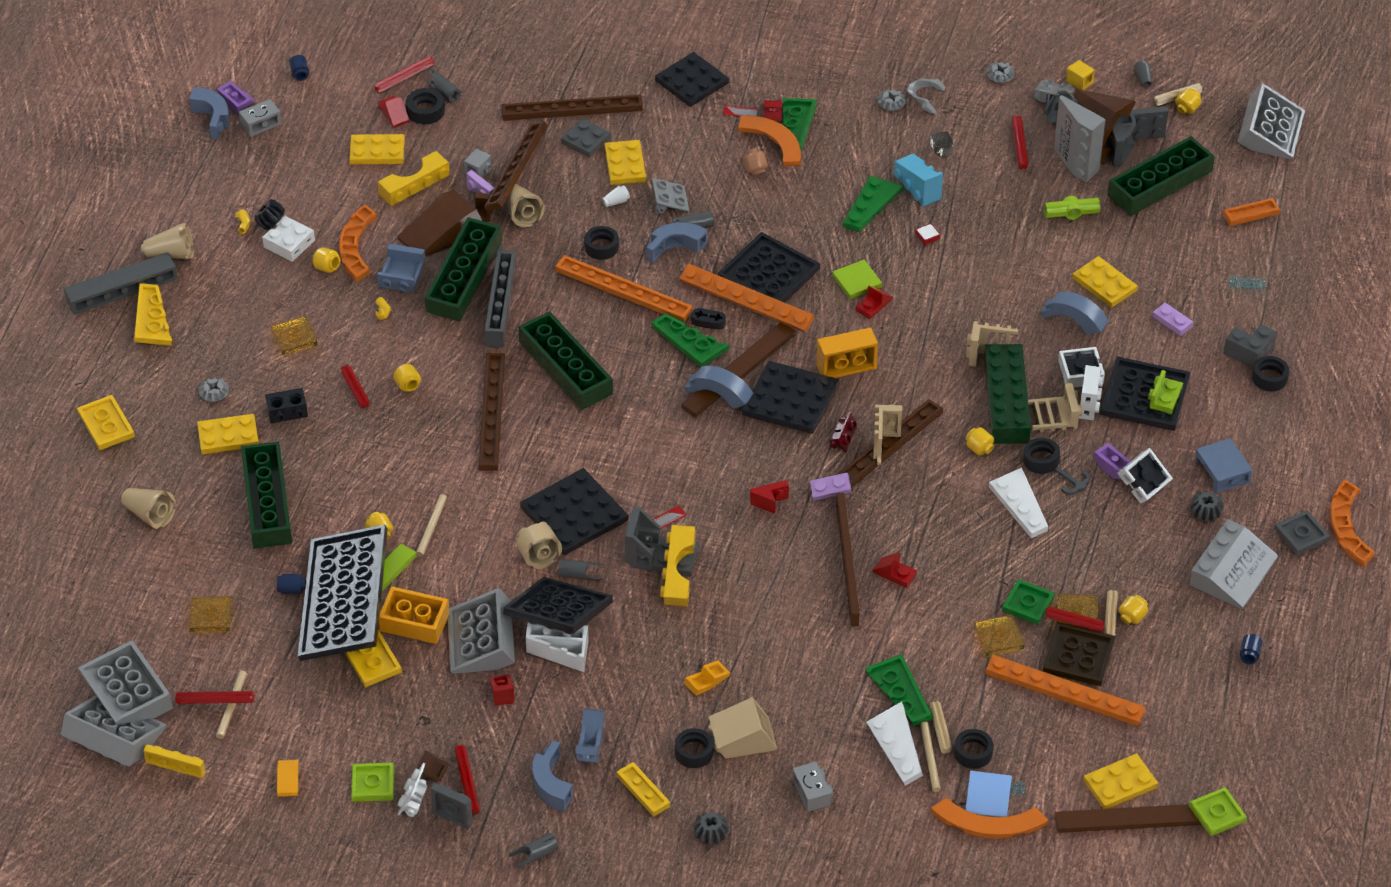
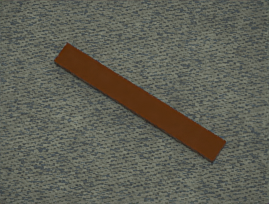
[501,94,643,121]
[484,121,547,212]
[682,323,795,418]
[478,353,505,471]
[836,399,943,488]
[836,493,859,627]
[1055,804,1202,833]

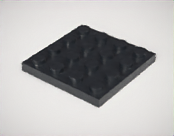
[718,232,820,303]
[1100,356,1191,431]
[742,361,840,434]
[520,468,629,555]
[503,576,613,634]

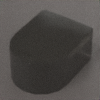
[930,131,953,157]

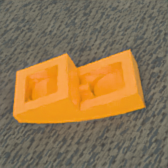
[684,660,730,696]
[277,760,299,797]

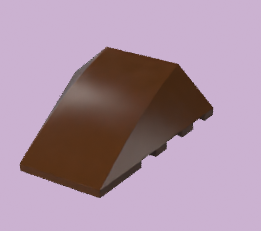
[1073,89,1136,165]
[397,190,482,256]

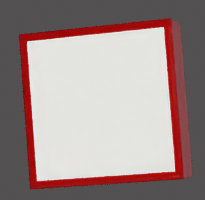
[915,223,940,245]

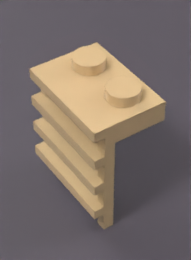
[966,321,1018,367]
[1028,383,1082,432]
[873,405,902,465]

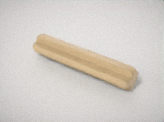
[1154,83,1202,106]
[1104,590,1118,636]
[929,701,952,754]

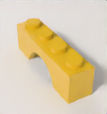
[378,151,450,206]
[660,525,696,607]

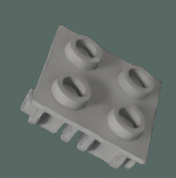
[1034,79,1076,103]
[652,178,689,214]

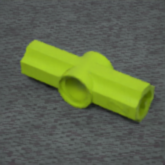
[1044,196,1100,220]

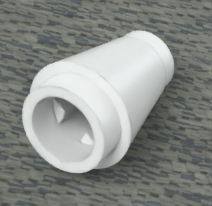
[602,185,630,208]

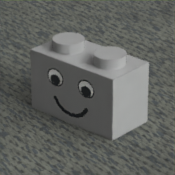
[239,99,282,137]
[792,762,833,812]

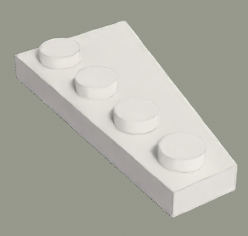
[989,468,1048,538]
[867,702,923,786]

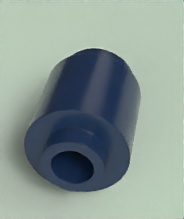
[289,55,309,81]
[277,574,306,594]
[1239,634,1263,664]

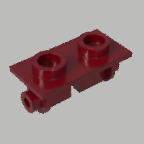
[830,412,857,452]

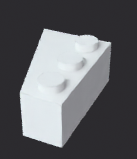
[526,622,589,672]

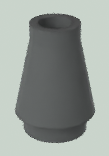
[1133,61,1152,87]

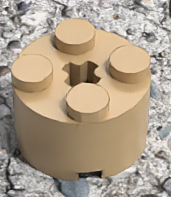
[516,522,562,569]

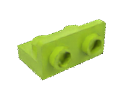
[1148,370,1183,414]

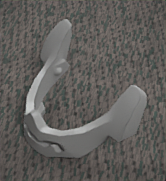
[908,78,945,114]

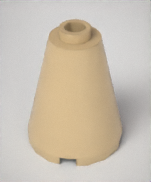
[506,184,545,227]
[141,223,194,259]
[121,488,176,529]

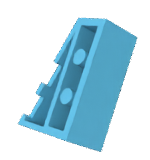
[893,154,943,207]

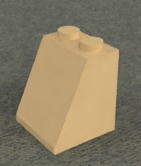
[708,697,777,759]

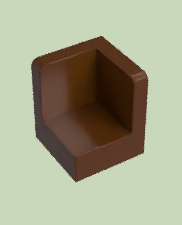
[475,192,494,222]
[417,750,450,782]

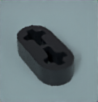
[691,308,726,330]

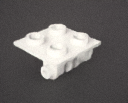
[397,763,427,817]

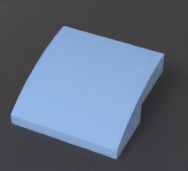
[966,771,1012,817]

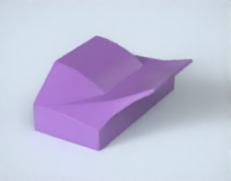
[217,81,255,113]
[1094,443,1131,479]

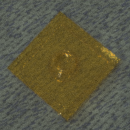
[270,316,318,355]
[1057,593,1098,629]
[189,596,232,632]
[974,614,1025,657]

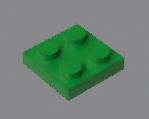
[1002,579,1055,625]

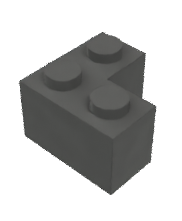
[1223,324,1277,368]

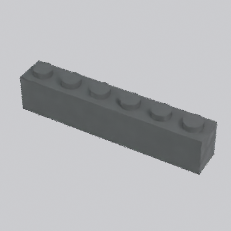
[485,250,517,347]
[64,253,178,315]

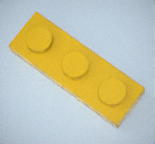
[143,744,206,779]
[617,762,670,817]

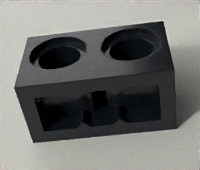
[265,388,308,424]

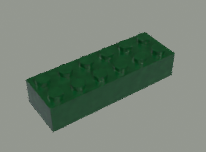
[1107,136,1215,216]
[424,217,503,322]
[518,311,613,410]
[984,344,1031,444]
[241,441,292,549]

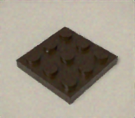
[1042,622,1116,686]

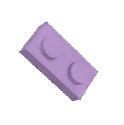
[466,170,494,194]
[1152,303,1193,336]
[810,472,852,501]

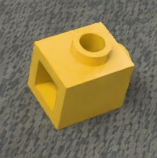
[1066,60,1095,90]

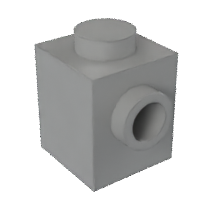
[464,148,492,178]

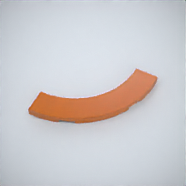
[738,116,802,167]
[339,204,377,282]
[1330,479,1375,567]
[931,798,1049,839]

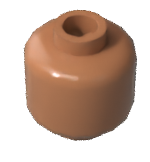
[743,148,768,176]

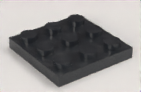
[655,52,729,107]

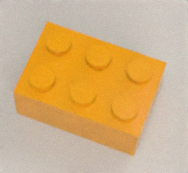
[816,327,878,378]
[379,586,450,644]

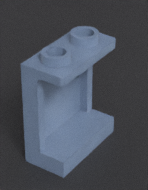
[377,243,425,293]
[1195,438,1252,494]

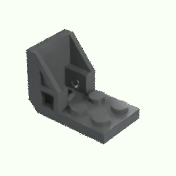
[1106,106,1168,167]
[625,507,699,577]

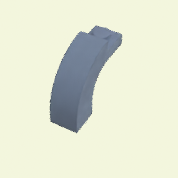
[190,87,230,140]
[646,222,708,263]
[1040,291,1109,335]
[684,366,753,409]
[575,708,606,762]
[532,740,573,812]

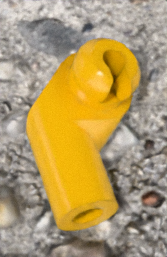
[235,210,252,234]
[375,297,391,320]

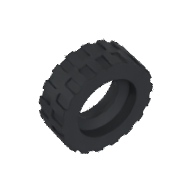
[405,88,445,125]

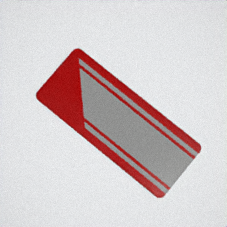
[723,105,758,117]
[653,506,687,529]

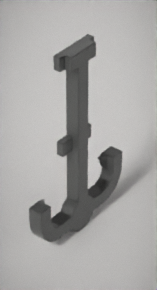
[1042,456,1090,495]

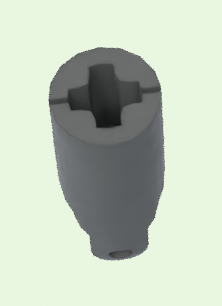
[428,70,461,102]
[673,210,714,228]
[558,559,604,580]
[509,833,558,869]

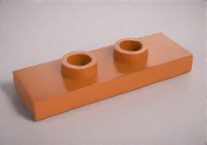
[1223,198,1280,226]

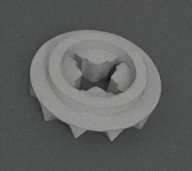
[987,61,1015,83]
[878,89,906,111]
[198,377,229,402]

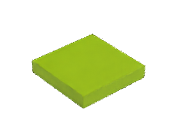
[832,260,882,299]
[352,763,394,802]
[1189,787,1247,837]

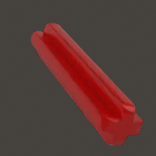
[341,365,370,408]
[1045,606,1104,632]

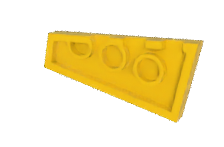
[134,283,172,346]

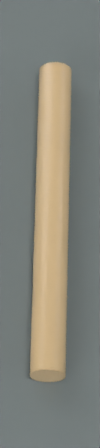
[416,494,447,557]
[216,671,247,739]
[920,721,941,792]

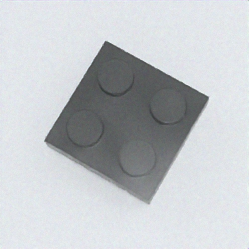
[561,118,611,158]
[1274,510,1330,556]
[431,783,473,829]

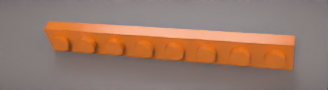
[555,255,693,322]
[679,263,815,333]
[985,655,1146,726]

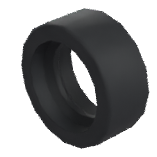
[584,226,619,260]
[1252,356,1289,391]
[1023,438,1060,474]
[675,728,714,768]
[954,729,994,769]

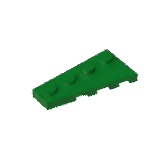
[783,98,817,152]
[843,176,903,232]
[651,313,729,368]
[865,654,932,727]

